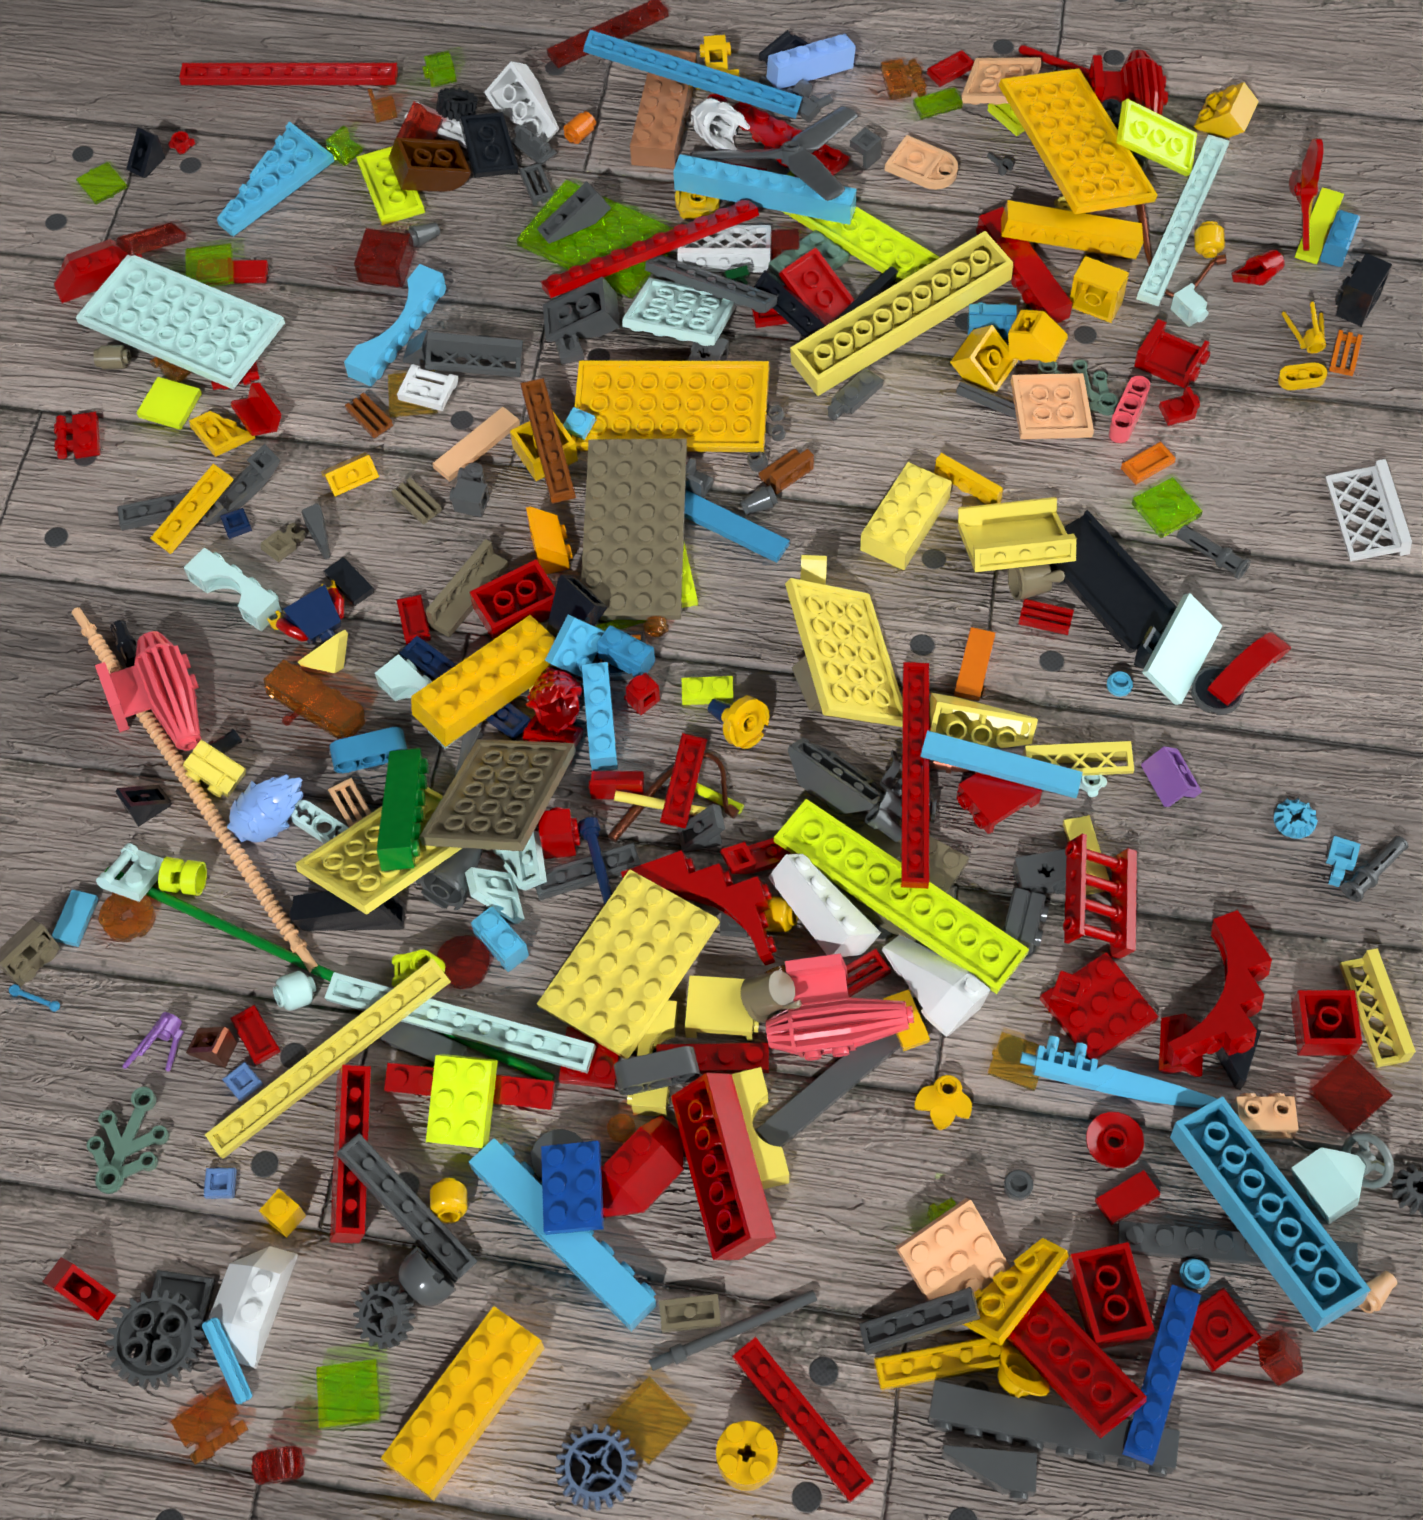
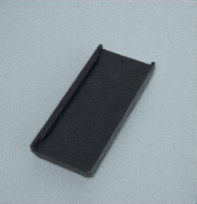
[1049,510,1177,653]

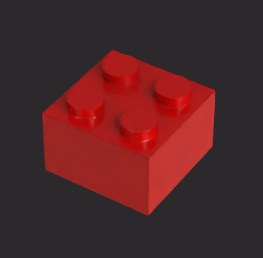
[1291,990,1363,1056]

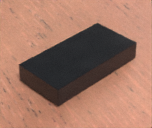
[324,557,375,606]

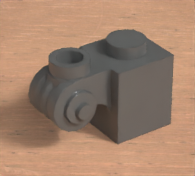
[449,463,490,517]

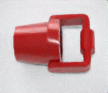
[1231,249,1285,286]

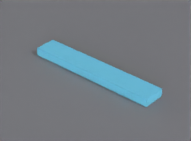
[920,731,1083,799]

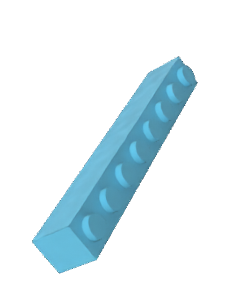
[673,154,856,225]
[469,1138,656,1332]

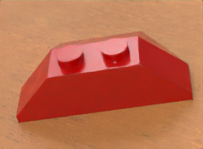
[54,239,143,303]
[601,1115,684,1218]

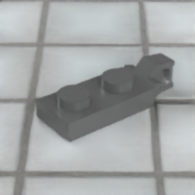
[827,367,884,421]

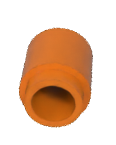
[564,111,596,144]

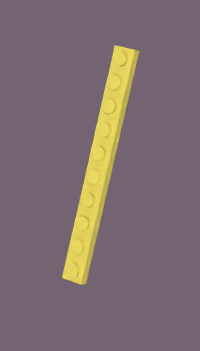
[205,958,451,1159]

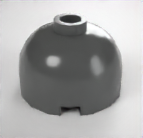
[398,1247,456,1307]

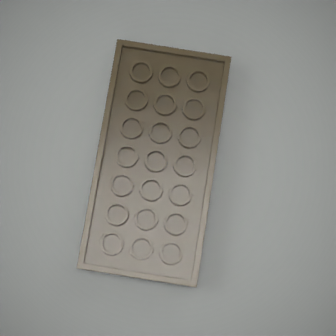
[581,439,687,620]

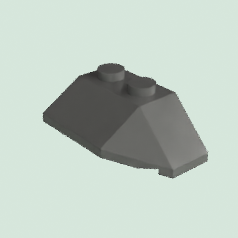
[788,738,884,815]

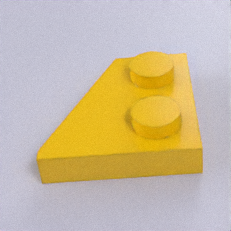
[189,411,255,457]

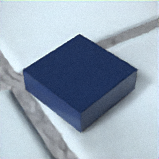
[220,508,252,539]

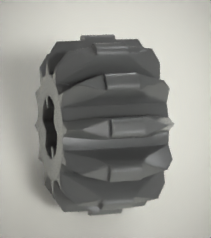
[1392,1164,1423,1216]

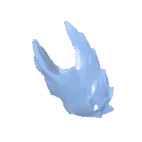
[227,774,304,842]

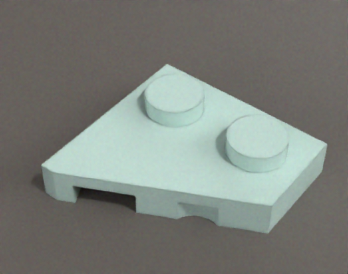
[465,867,525,924]

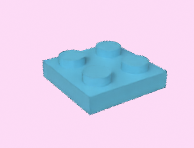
[545,614,605,677]

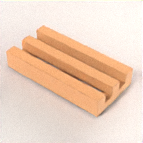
[328,778,372,828]

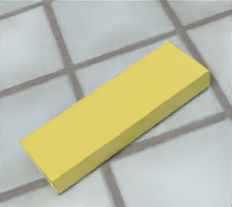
[1063,815,1110,895]

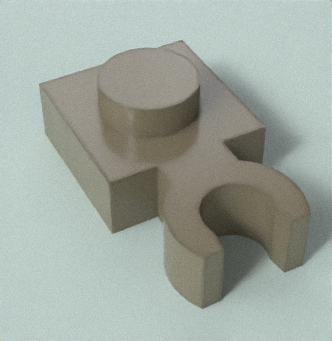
[261,523,305,563]

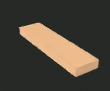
[432,407,520,482]

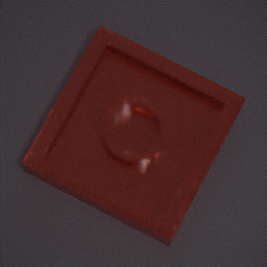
[1309,1054,1393,1134]

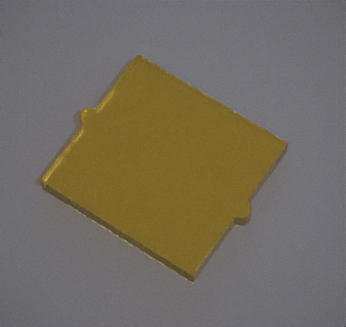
[987,1032,1046,1091]

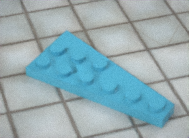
[217,121,334,236]

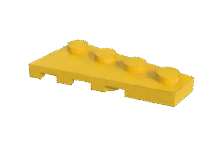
[962,1238,1069,1346]

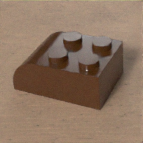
[389,137,471,192]

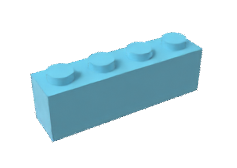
[582,662,618,771]

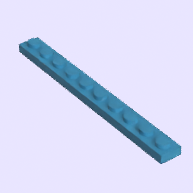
[583,30,802,119]

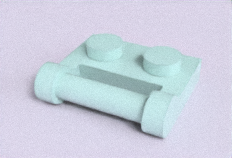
[96,843,164,902]

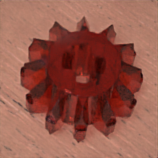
[251,1446,305,1485]

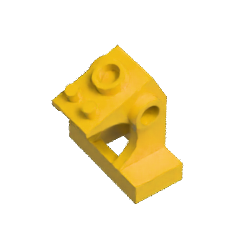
[696,35,740,89]

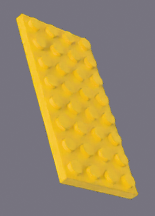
[998,68,1158,214]
[572,361,769,452]

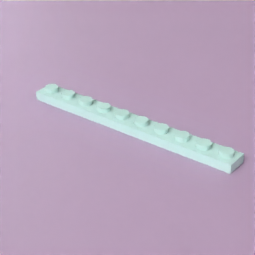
[1137,135,1230,306]
[325,972,596,1073]

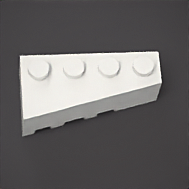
[768,854,881,957]

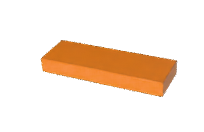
[954,627,996,701]

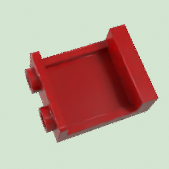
[1134,319,1211,389]
[957,772,1042,834]

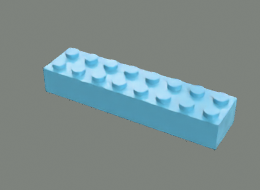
[1170,1096,1371,1332]

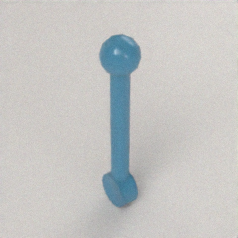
[9,984,60,1011]

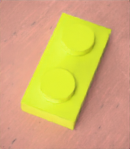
[681,676,734,705]

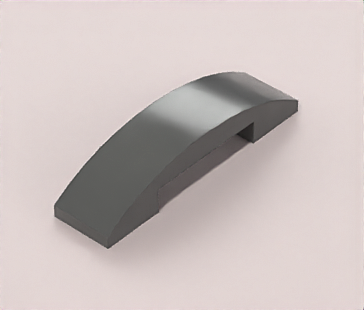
[201,444,281,526]

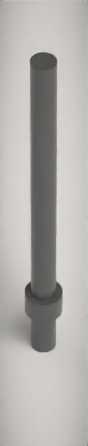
[648,1290,817,1371]

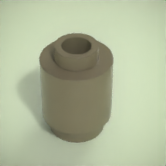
[93,345,131,369]

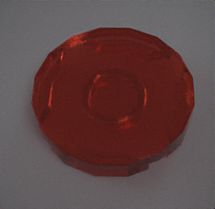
[437,935,491,989]

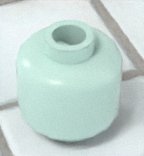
[273,971,316,1011]

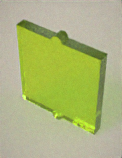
[76,162,128,205]

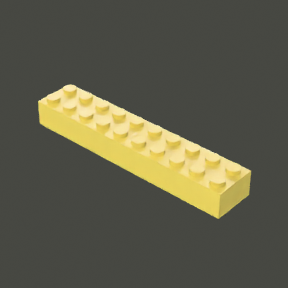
[790,231,1013,396]

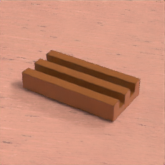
[345,392,393,439]

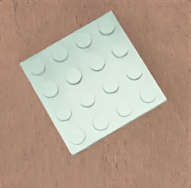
[622,278,737,346]

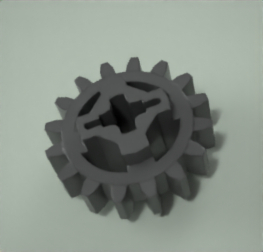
[353,1282,415,1350]

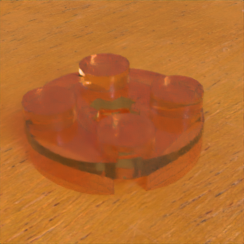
[98,893,156,942]

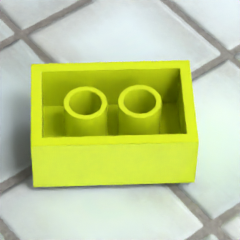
[426,1054,498,1148]

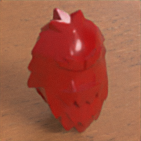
[526,667,582,731]

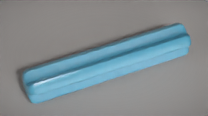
[202,1317,253,1404]

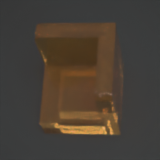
[367,88,398,123]

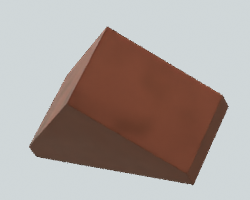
[186,1027,237,1068]

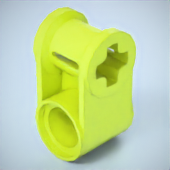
[392,949,445,987]

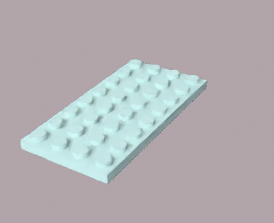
[76,253,285,390]

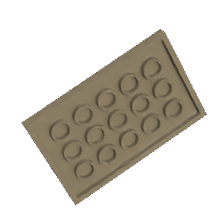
[419,739,576,851]

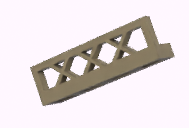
[425,539,509,638]

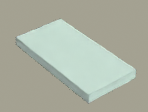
[1142,593,1222,705]

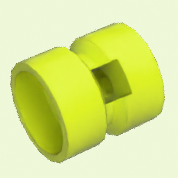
[158,857,207,896]

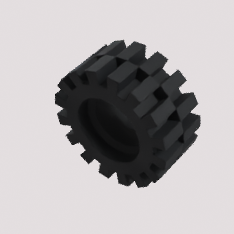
[436,87,478,122]

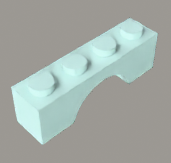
[184,547,282,632]
[375,654,460,749]

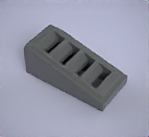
[301,503,330,559]

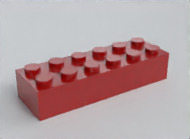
[671,1073,776,1260]

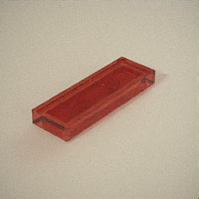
[116,222,186,256]

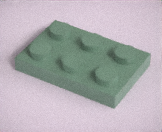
[768,230,849,280]

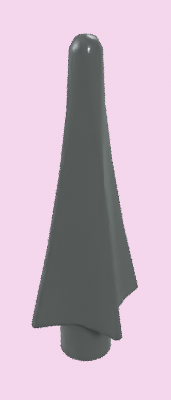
[454,722,484,778]

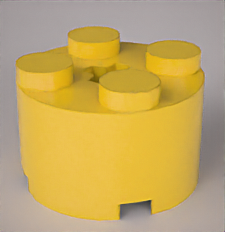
[716,1421,778,1491]

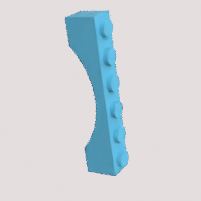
[344,264,446,387]

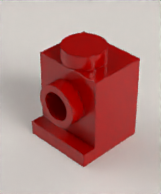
[624,672,660,716]

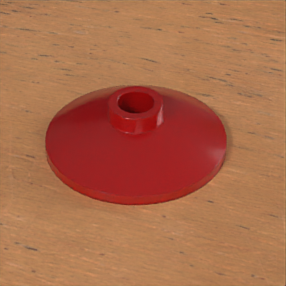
[1086,1112,1144,1168]

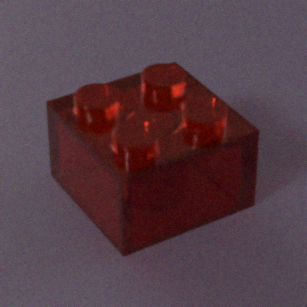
[354,228,414,288]

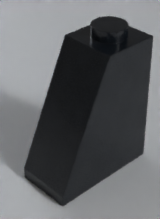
[546,574,608,638]

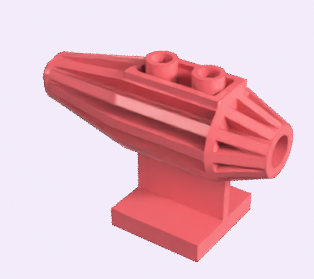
[95,631,201,751]
[766,953,914,1061]

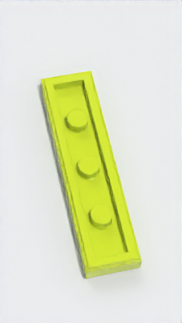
[1295,187,1344,264]

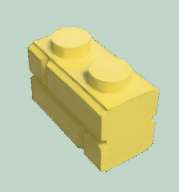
[183,739,246,798]

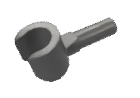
[987,153,1014,176]

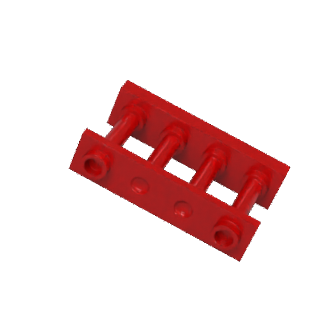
[1063,833,1137,959]

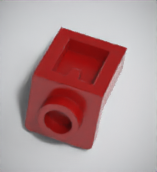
[1159,387,1200,426]

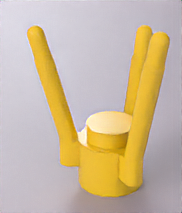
[1282,301,1326,354]

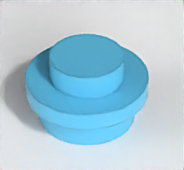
[1106,671,1133,697]
[1179,1259,1210,1289]

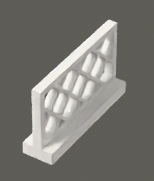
[678,225,771,272]
[1325,459,1412,562]

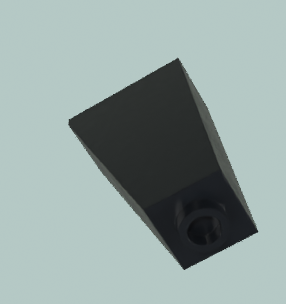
[290,891,406,931]

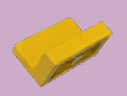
[321,452,379,496]

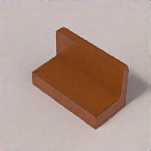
[759,449,814,495]

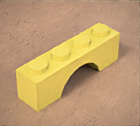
[627,1000,678,1117]
[732,1067,789,1189]

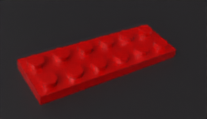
[1007,1290,1147,1439]

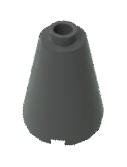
[416,848,483,910]

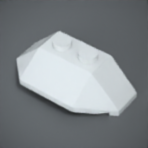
[208,1246,298,1369]

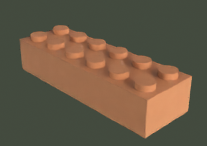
[630,48,697,169]

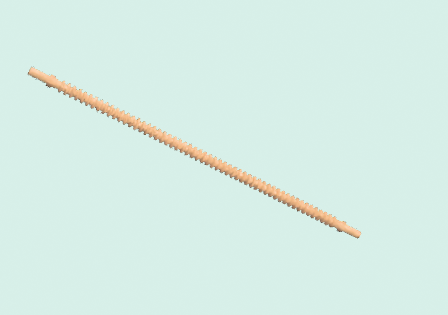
[72,607,318,973]

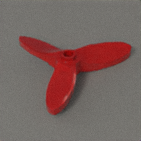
[1289,138,1324,251]

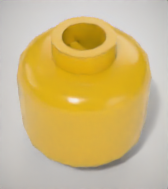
[1194,221,1225,258]
[764,896,798,932]
[430,1178,468,1223]

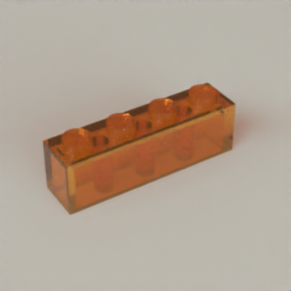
[263,659,366,739]

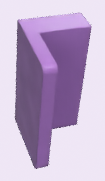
[1141,746,1202,807]

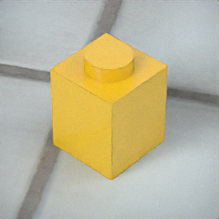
[258,1188,306,1238]

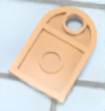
[885,135,958,189]

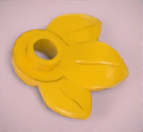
[915,1075,972,1130]

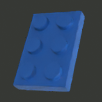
[541,1141,604,1235]

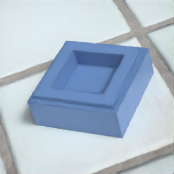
[222,1062,263,1102]
[203,1168,237,1199]

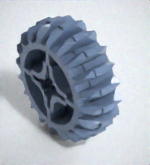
[555,1424,638,1511]

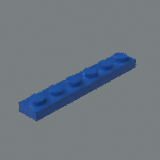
[1122,1284,1201,1465]

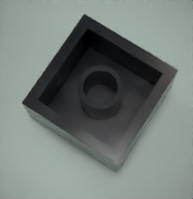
[1335,253,1392,327]

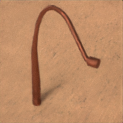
[1135,204,1226,297]
[608,753,739,842]

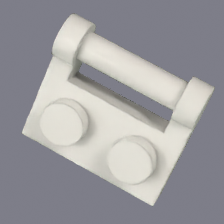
[397,364,458,411]

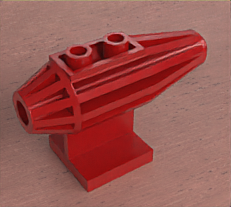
[1087,50,1168,116]

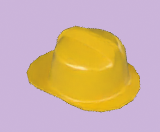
[998,1345,1050,1398]

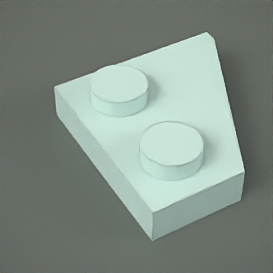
[493,830,547,891]

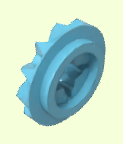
[1273,798,1318,839]

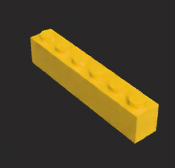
[1001,200,1143,260]

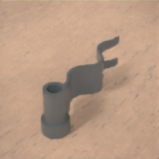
[865,750,902,842]

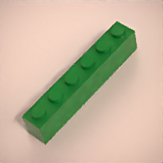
[377,748,429,871]

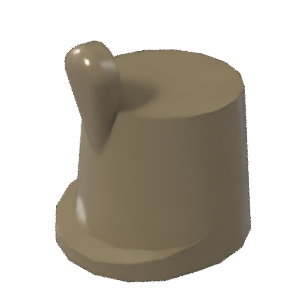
[1007,564,1065,601]
[741,970,802,1023]

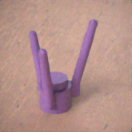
[122,1012,184,1072]

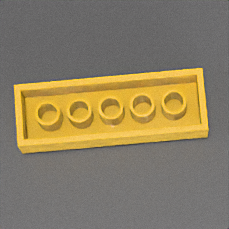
[411,615,559,747]
[381,1306,545,1501]

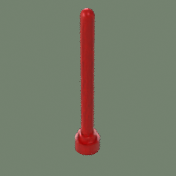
[1018,45,1089,78]

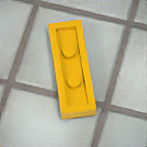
[934,453,1003,505]

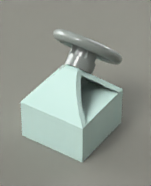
[1292,1132,1394,1225]

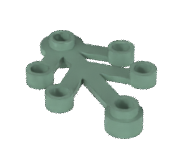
[1037,359,1119,416]
[86,1087,169,1194]

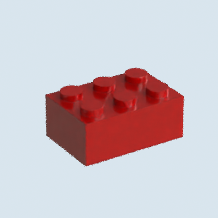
[469,559,556,640]
[1067,1242,1155,1349]

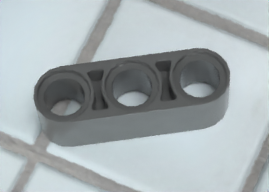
[613,1046,700,1095]

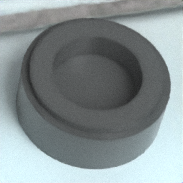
[1003,1170,1033,1201]

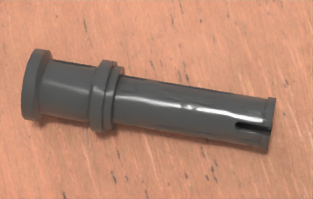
[1177,524,1251,580]
[1341,835,1409,902]

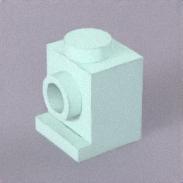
[1171,283,1209,327]

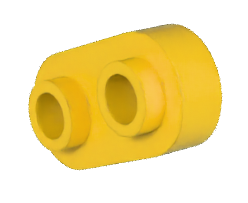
[1278,362,1327,390]

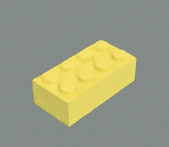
[860,462,952,570]

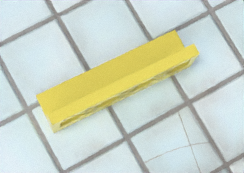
[1022,741,1134,776]
[1339,948,1416,1068]

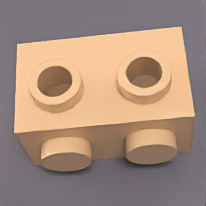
[1231,1093,1299,1139]

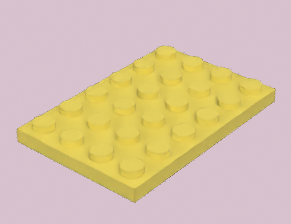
[785,578,902,727]
[295,787,462,914]
[537,869,720,1059]

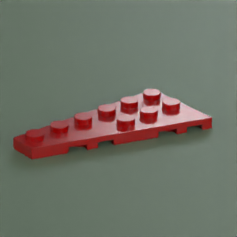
[732,101,850,177]

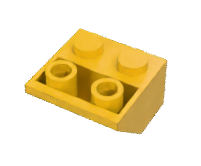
[1194,82,1259,139]
[1008,310,1068,363]

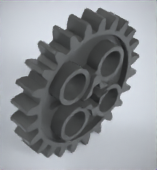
[105,1289,206,1390]

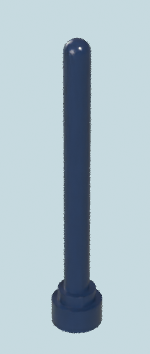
[578,817,612,905]

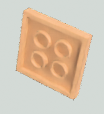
[962,58,1041,105]
[1011,373,1094,439]
[895,1198,1010,1301]

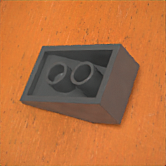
[543,277,620,342]

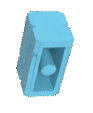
[471,907,529,972]

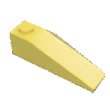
[929,693,1038,748]

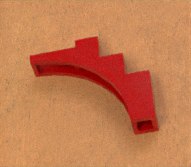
[621,850,777,966]
[1166,910,1272,1067]

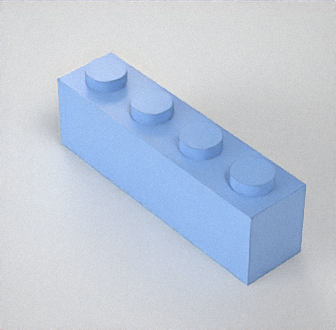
[766,34,856,90]

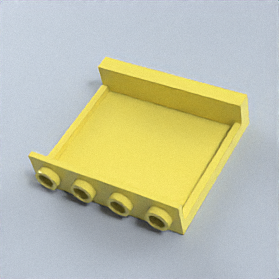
[958,497,1076,572]

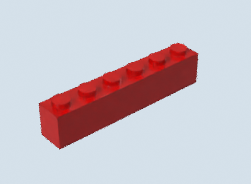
[976,207,1072,323]
[330,1065,371,1244]

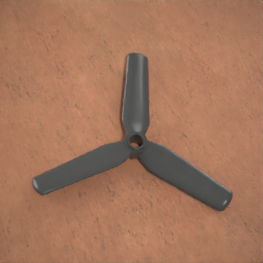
[689,106,858,201]

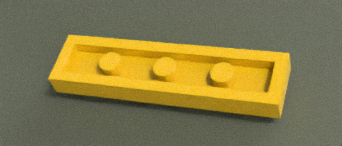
[150,464,234,555]

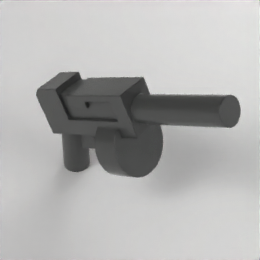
[759,75,833,122]

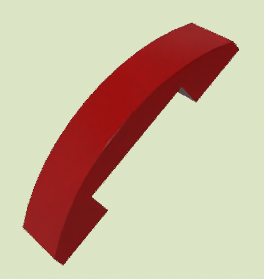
[1207,632,1292,706]
[720,838,791,874]

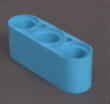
[329,727,407,773]

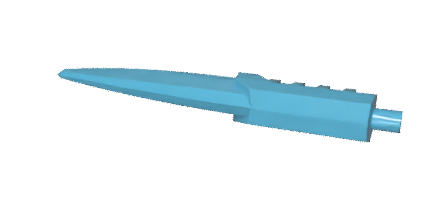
[1020,1036,1231,1108]

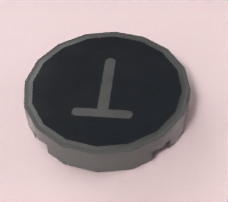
[1191,666,1244,715]

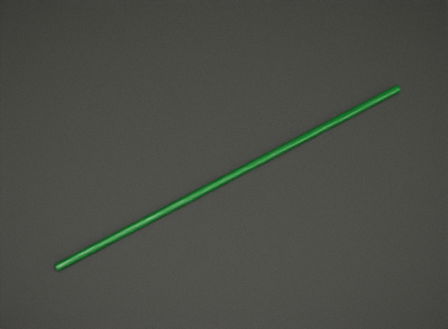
[105,866,555,1081]

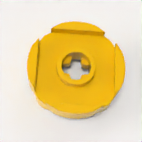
[675,190,720,220]
[721,695,770,749]

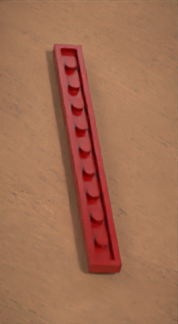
[179,63,398,85]
[541,200,759,298]
[901,662,929,889]

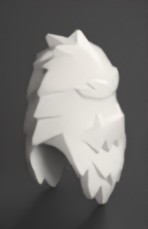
[691,98,750,151]

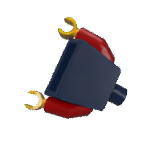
[267,580,344,645]

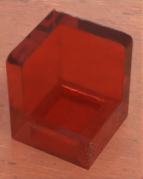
[771,229,800,260]
[1257,1329,1304,1386]

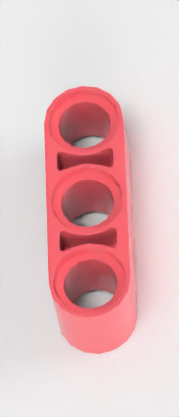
[1108,376,1150,443]

